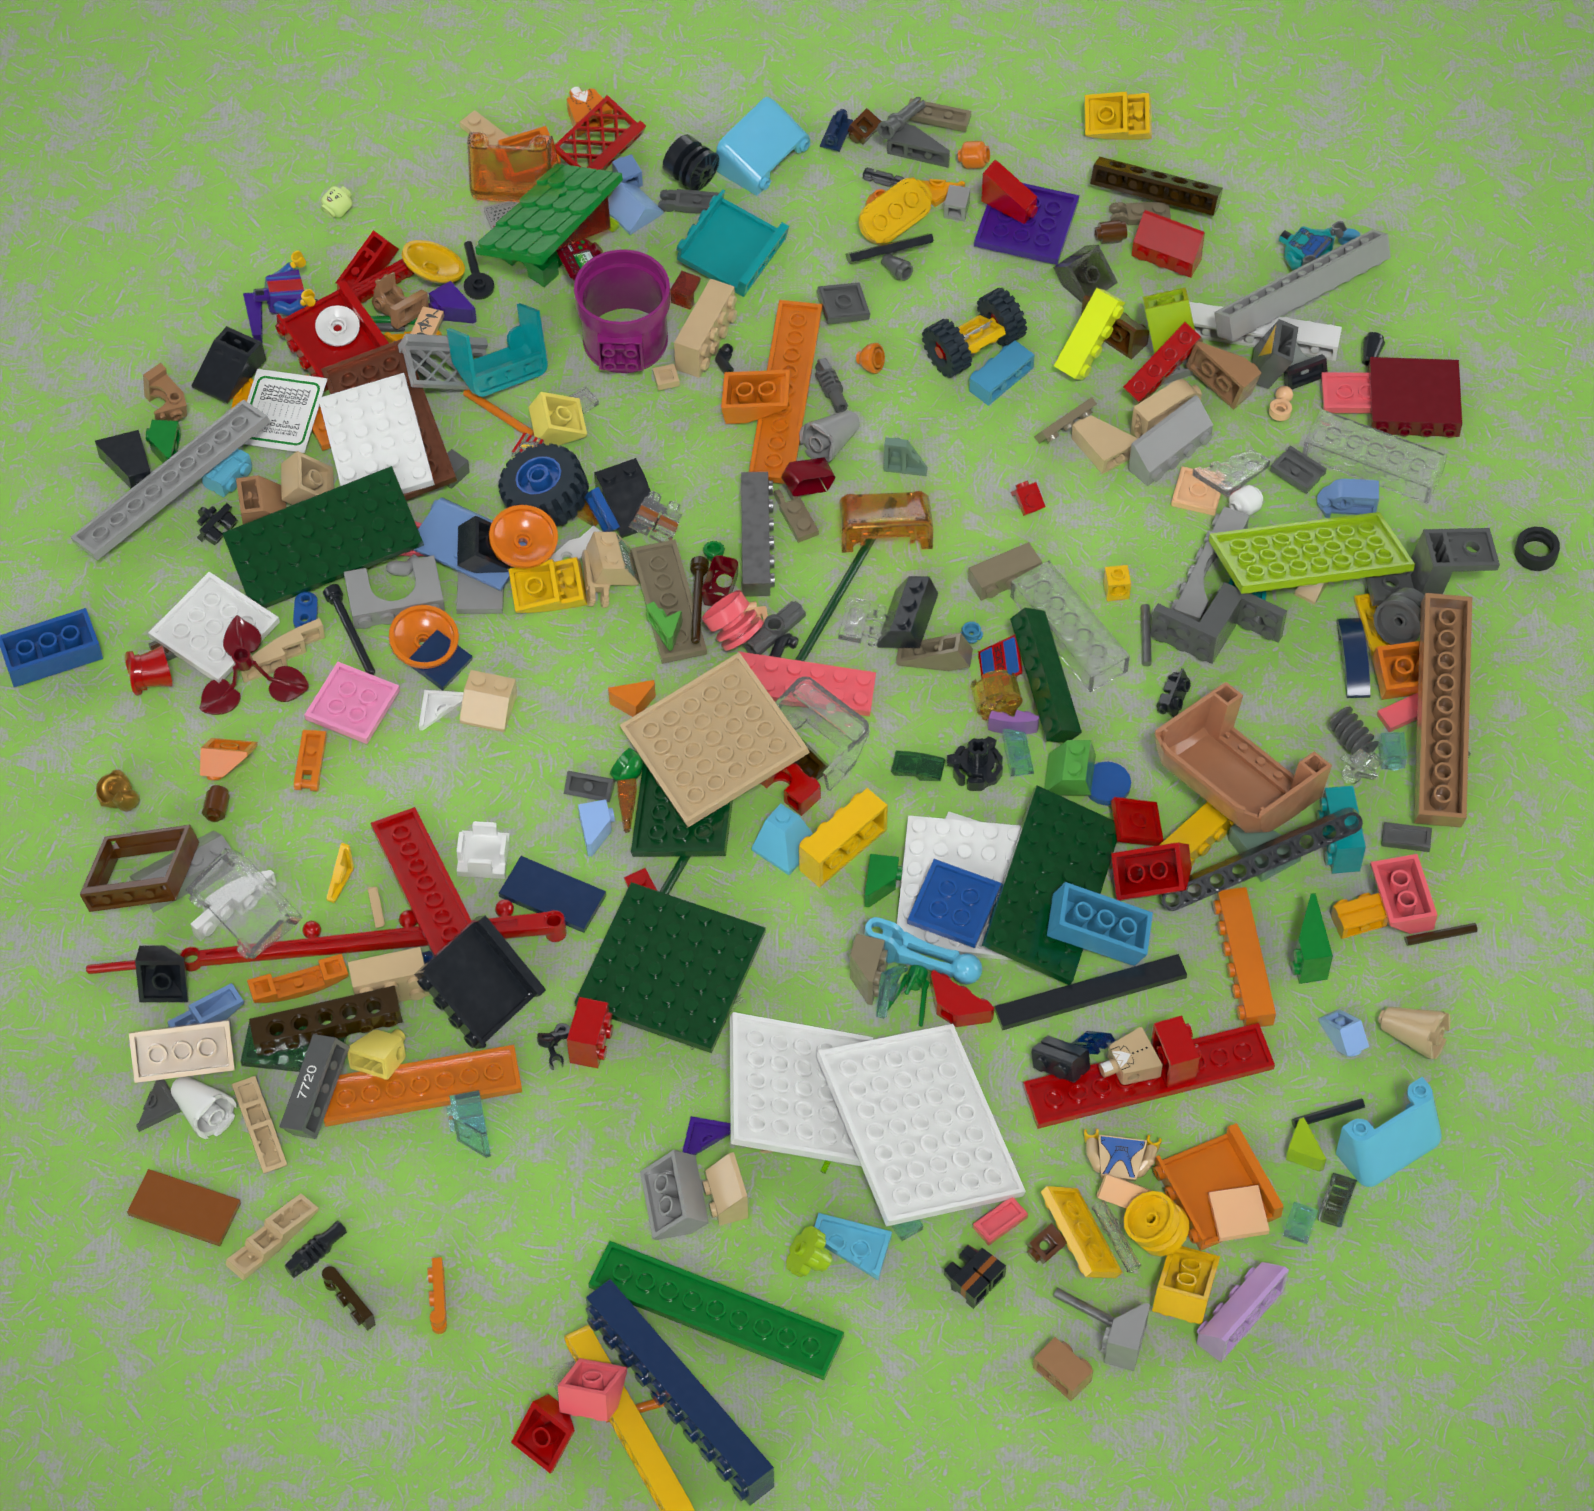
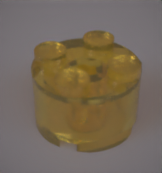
[970,670,1023,721]

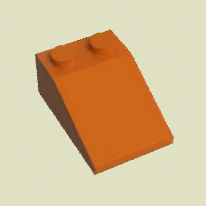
[721,370,791,424]

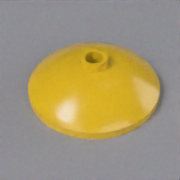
[402,240,465,284]

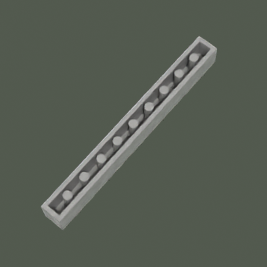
[1214,229,1391,341]

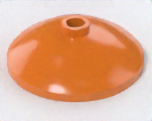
[489,505,558,569]
[389,605,459,669]

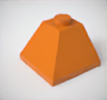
[200,738,258,780]

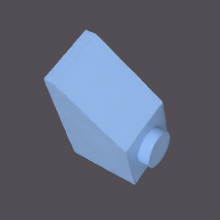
[578,799,615,857]
[1319,1009,1369,1057]

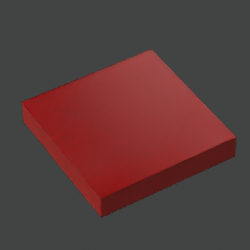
[1111,797,1164,846]

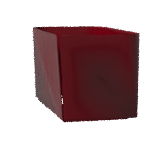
[781,457,836,497]
[702,555,738,607]

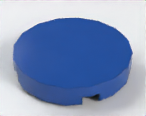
[1088,761,1131,806]

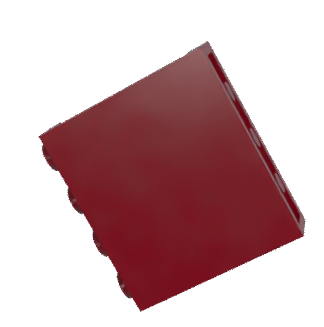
[1367,357,1462,438]

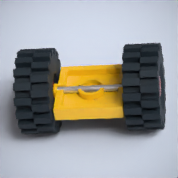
[922,287,1027,378]

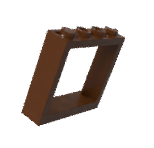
[80,825,199,912]

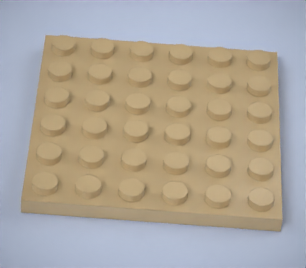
[620,652,810,827]

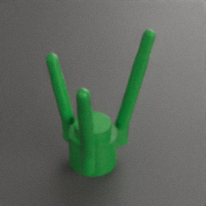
[884,965,930,1027]

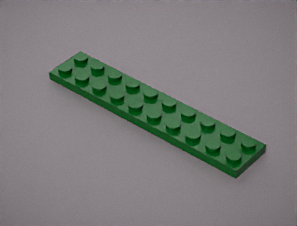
[588,1241,844,1380]

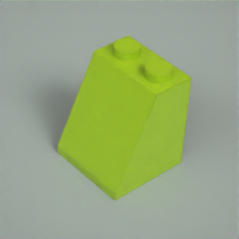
[1143,287,1195,355]

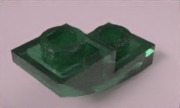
[891,750,945,781]

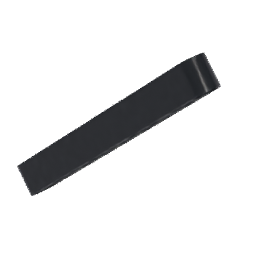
[1160,807,1363,911]

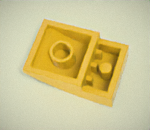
[1085,92,1152,140]
[508,557,587,613]

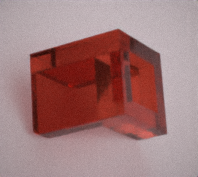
[670,271,701,310]

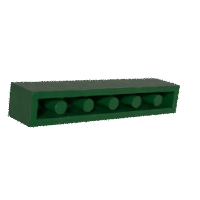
[1010,607,1082,743]

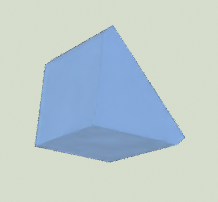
[603,183,664,235]

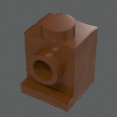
[848,108,882,145]
[1026,1223,1067,1264]

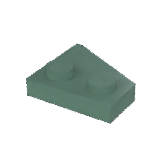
[884,437,928,476]

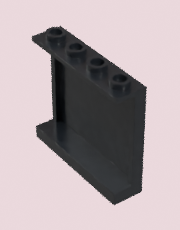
[414,915,546,1049]

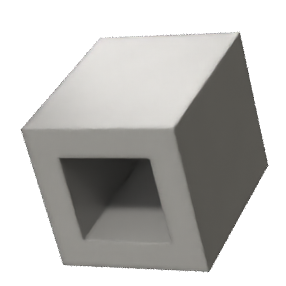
[944,185,971,221]

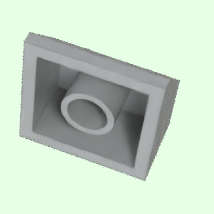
[1101,1303,1150,1371]

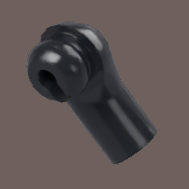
[715,343,734,373]
[769,633,799,658]

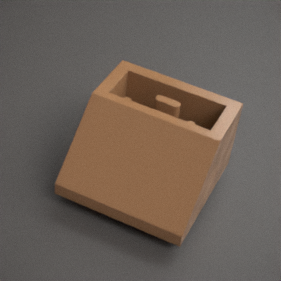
[236,475,286,524]

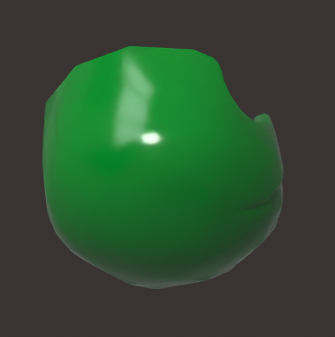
[610,748,643,784]

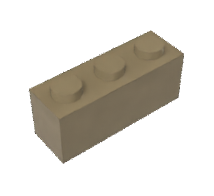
[968,542,1042,601]

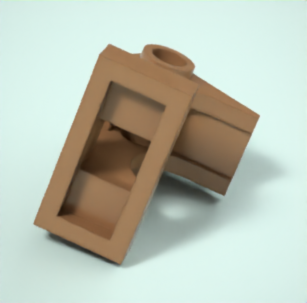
[372,272,429,329]
[143,363,187,421]

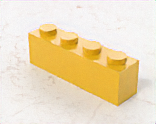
[1160,802,1234,866]

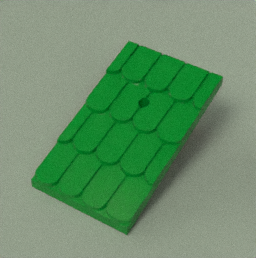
[475,164,623,265]

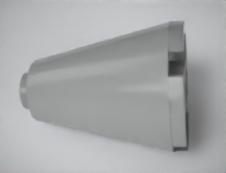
[799,410,860,462]

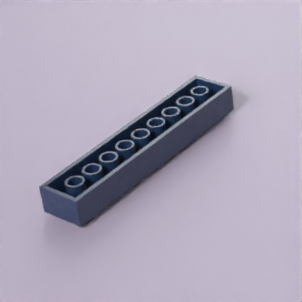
[585,1279,774,1506]

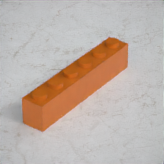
[1213,887,1276,1027]

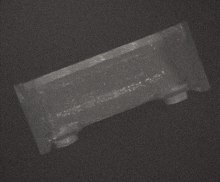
[775,676,870,791]

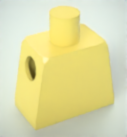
[347,1029,406,1080]

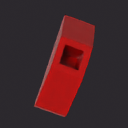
[930,970,994,1027]

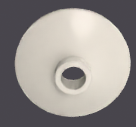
[315,305,360,346]

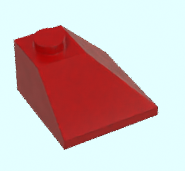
[511,1394,575,1474]

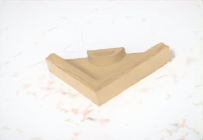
[368,886,385,928]

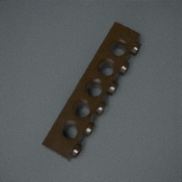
[1090,156,1223,216]
[249,985,403,1056]

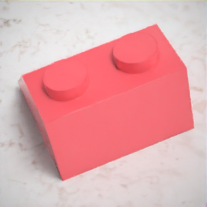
[558,1358,627,1421]

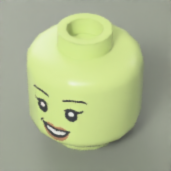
[321,186,353,218]

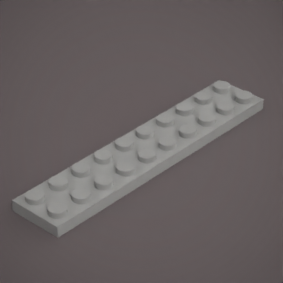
[71,400,270,560]

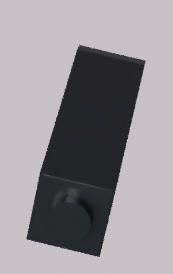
[95,430,151,489]

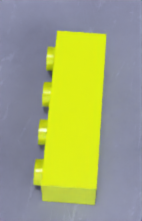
[1054,288,1125,380]

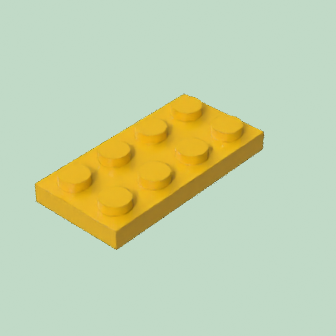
[1041,1186,1123,1278]

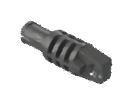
[815,358,848,413]

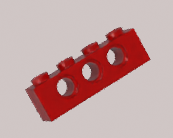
[1123,322,1203,403]

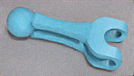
[865,917,982,985]

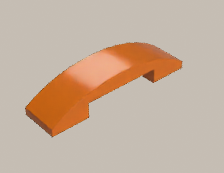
[247,954,348,1003]

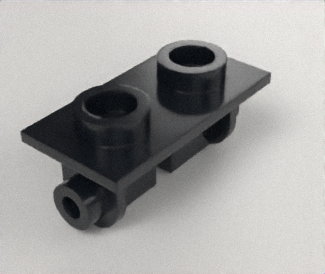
[1157,668,1191,718]

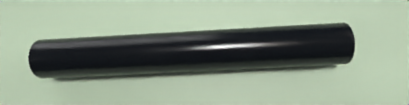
[1292,1098,1365,1128]

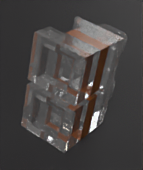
[629,491,682,542]

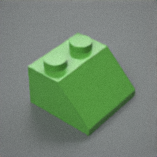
[1044,740,1096,795]

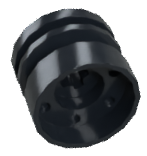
[662,134,719,191]

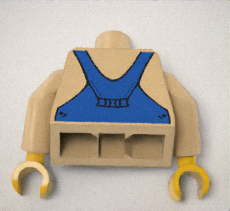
[1084,1128,1162,1181]

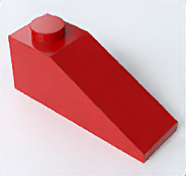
[335,230,399,288]

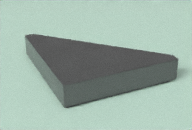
[136,1079,181,1132]

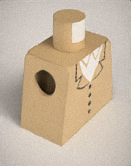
[1099,1027,1162,1085]

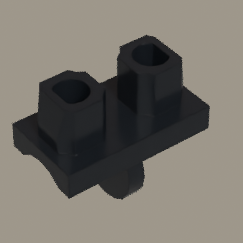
[197,503,238,545]

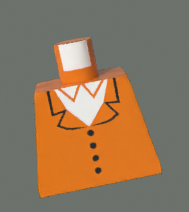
[566,87,613,136]

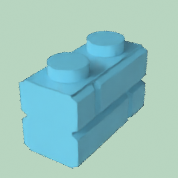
[202,448,252,497]

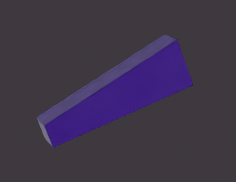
[243,293,263,343]

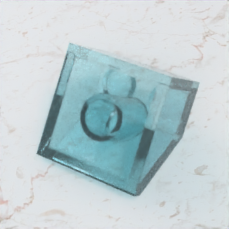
[446,1090,491,1158]

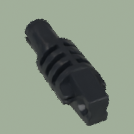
[285,1220,347,1278]

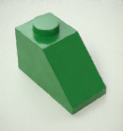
[146,420,181,463]
[864,854,903,907]

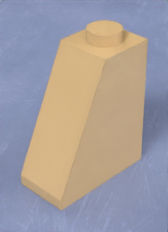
[1071,415,1138,474]

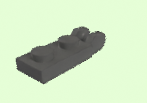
[658,189,719,213]

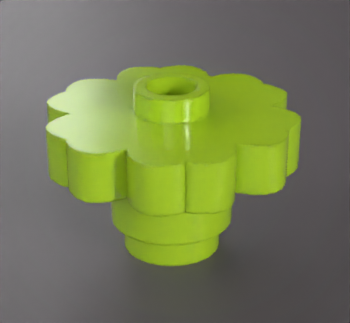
[786,1226,832,1278]

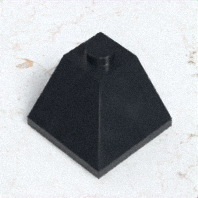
[135,945,189,1003]

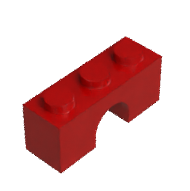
[760,763,821,816]

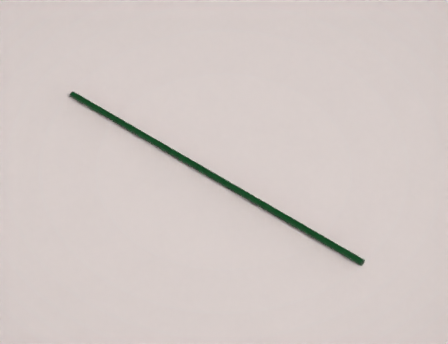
[659,499,897,895]

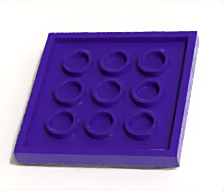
[974,183,1080,265]

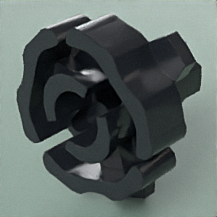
[947,736,1003,791]

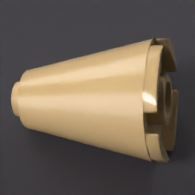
[1378,1007,1451,1059]

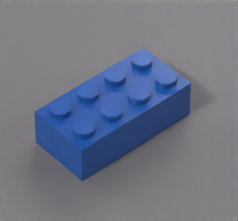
[0,608,103,687]

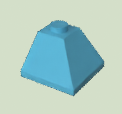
[752,804,813,875]

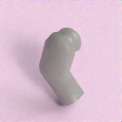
[386,554,419,576]

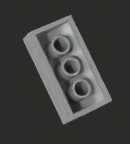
[1129,395,1213,486]
[130,830,237,913]

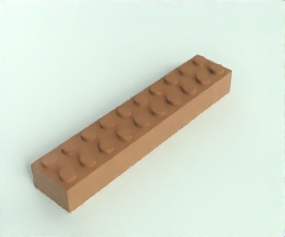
[1414,593,1472,827]

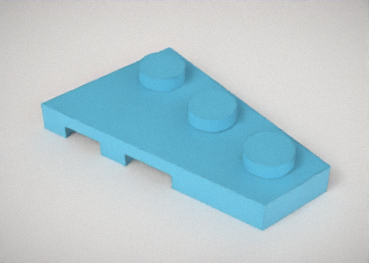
[814,1213,892,1281]

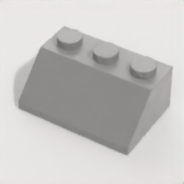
[640,1150,709,1240]

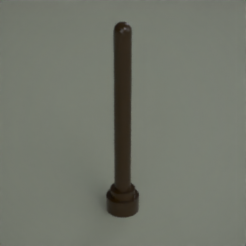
[690,556,709,644]

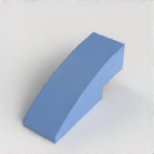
[167,983,244,1027]

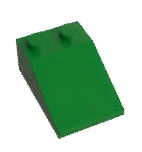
[1291,893,1333,984]

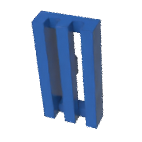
[585,487,620,532]

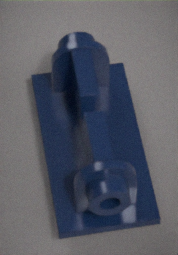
[820,109,853,152]

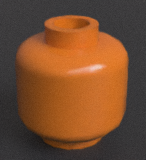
[958,141,990,169]

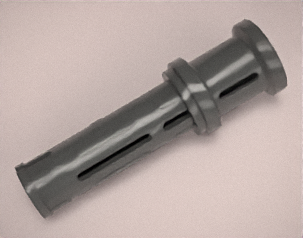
[877,97,925,139]

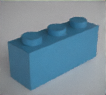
[969,340,1035,406]

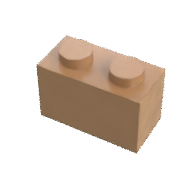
[1033,1337,1093,1401]

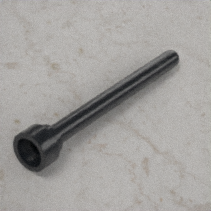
[323,584,375,675]

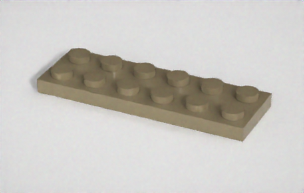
[631,539,707,664]

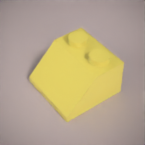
[529,392,587,446]

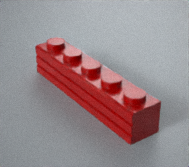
[351,258,415,303]

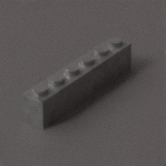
[741,472,775,597]

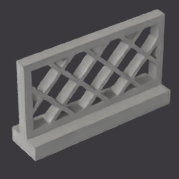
[398,334,488,390]

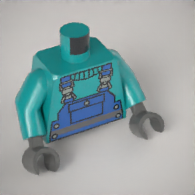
[1279,221,1347,271]

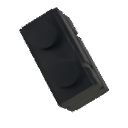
[1031,1035,1091,1083]

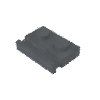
[1270,446,1327,494]

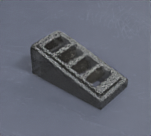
[1318,1173,1357,1227]

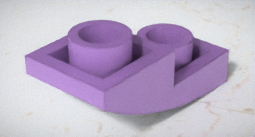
[988,710,1039,735]

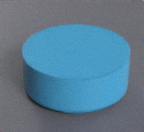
[1338,228,1361,245]

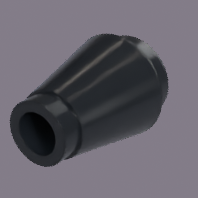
[1362,332,1385,366]

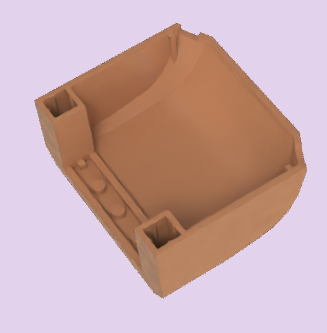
[1154,682,1332,833]

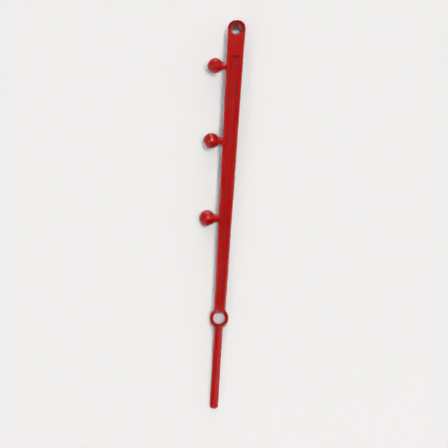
[86,899,567,974]

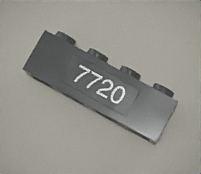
[279,1034,350,1139]

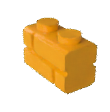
[1331,893,1388,939]

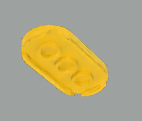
[859,178,932,244]

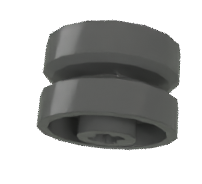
[1374,587,1424,645]

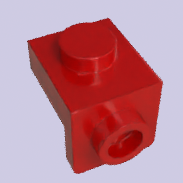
[1011,480,1046,516]

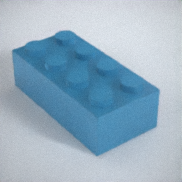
[1047,882,1153,966]

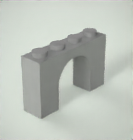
[344,555,445,629]

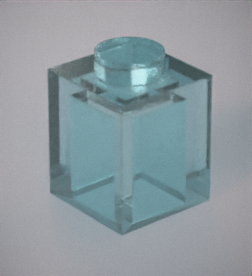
[1378,732,1408,770]
[1283,1202,1318,1245]

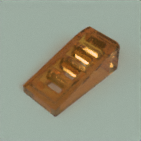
[617,779,637,833]

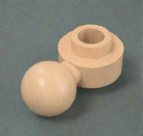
[1269,386,1293,421]

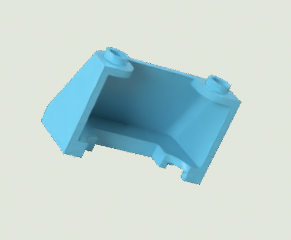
[716,97,810,196]
[1336,1077,1442,1187]

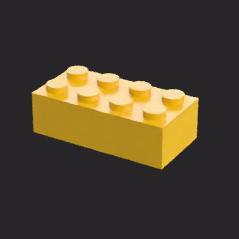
[799,788,888,888]

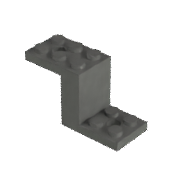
[1365,528,1500,606]
[1151,582,1287,664]

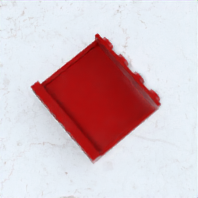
[275,279,389,393]

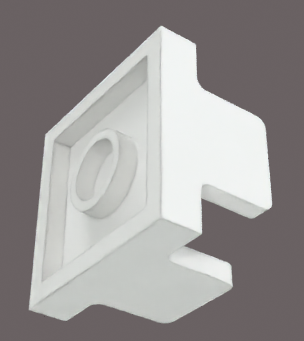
[457,821,510,879]

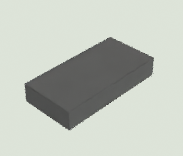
[1382,822,1432,852]

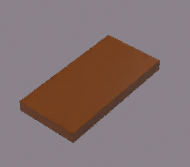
[127,1169,241,1247]

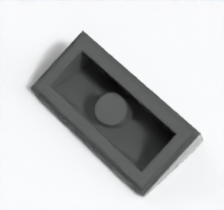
[563,771,616,802]

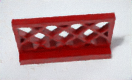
[552,95,646,170]

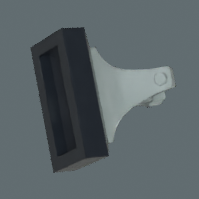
[1283,341,1328,390]

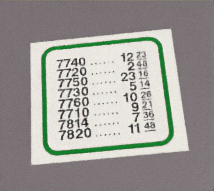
[245,369,327,453]

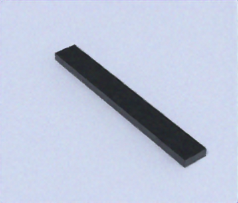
[994,954,1187,1031]

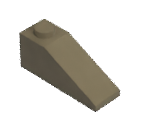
[896,633,973,671]

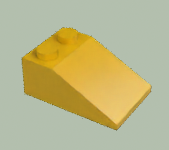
[1152,1246,1220,1324]

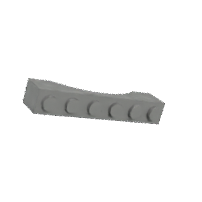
[1171,506,1250,622]

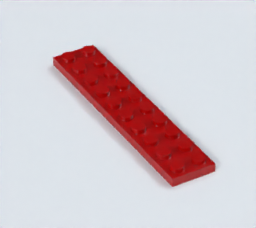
[1023,1023,1275,1129]

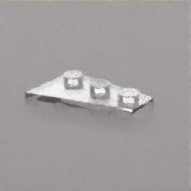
[1192,449,1270,497]

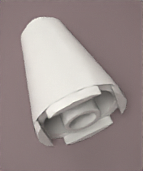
[171,1076,236,1139]

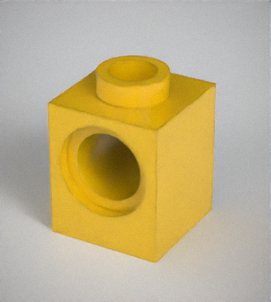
[1103,565,1131,601]

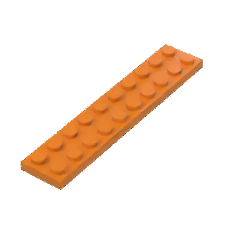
[749,300,823,484]

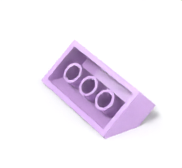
[1197,1262,1289,1362]

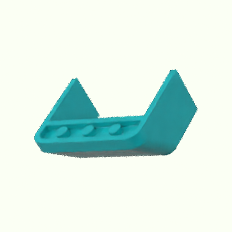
[446,303,548,397]

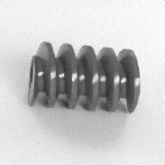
[1329,706,1379,759]

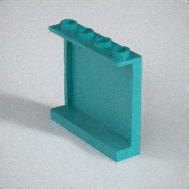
[676,189,789,297]

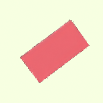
[1377,693,1418,733]
[973,1197,1028,1246]

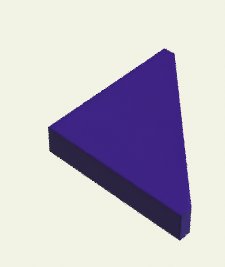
[682,1116,731,1155]

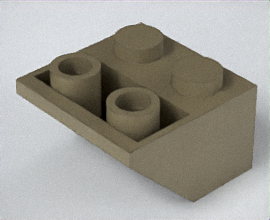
[850,934,888,1005]

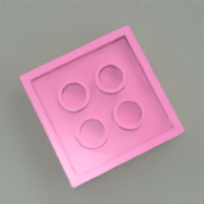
[304,662,400,744]

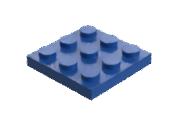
[907,859,1002,948]

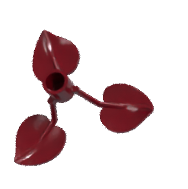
[199,615,309,715]

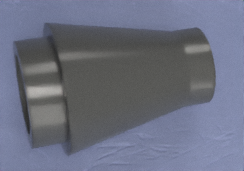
[881,253,913,281]

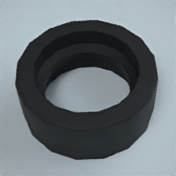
[1514,526,1560,571]

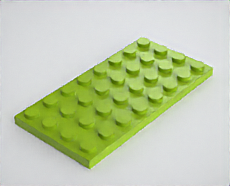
[1209,512,1415,594]

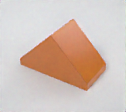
[608,680,656,717]

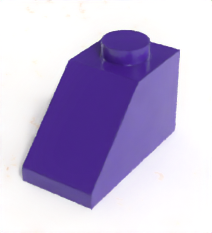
[428,281,477,324]

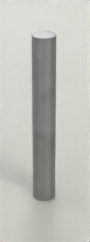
[1141,604,1152,666]
[1053,1288,1115,1327]

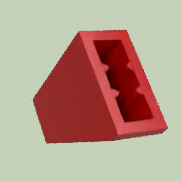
[981,160,1038,224]

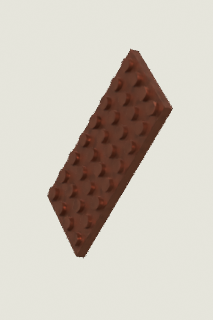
[321,339,457,500]

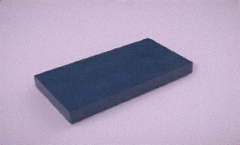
[499,856,606,933]

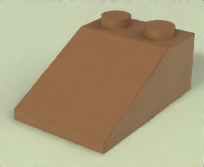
[1186,341,1262,410]

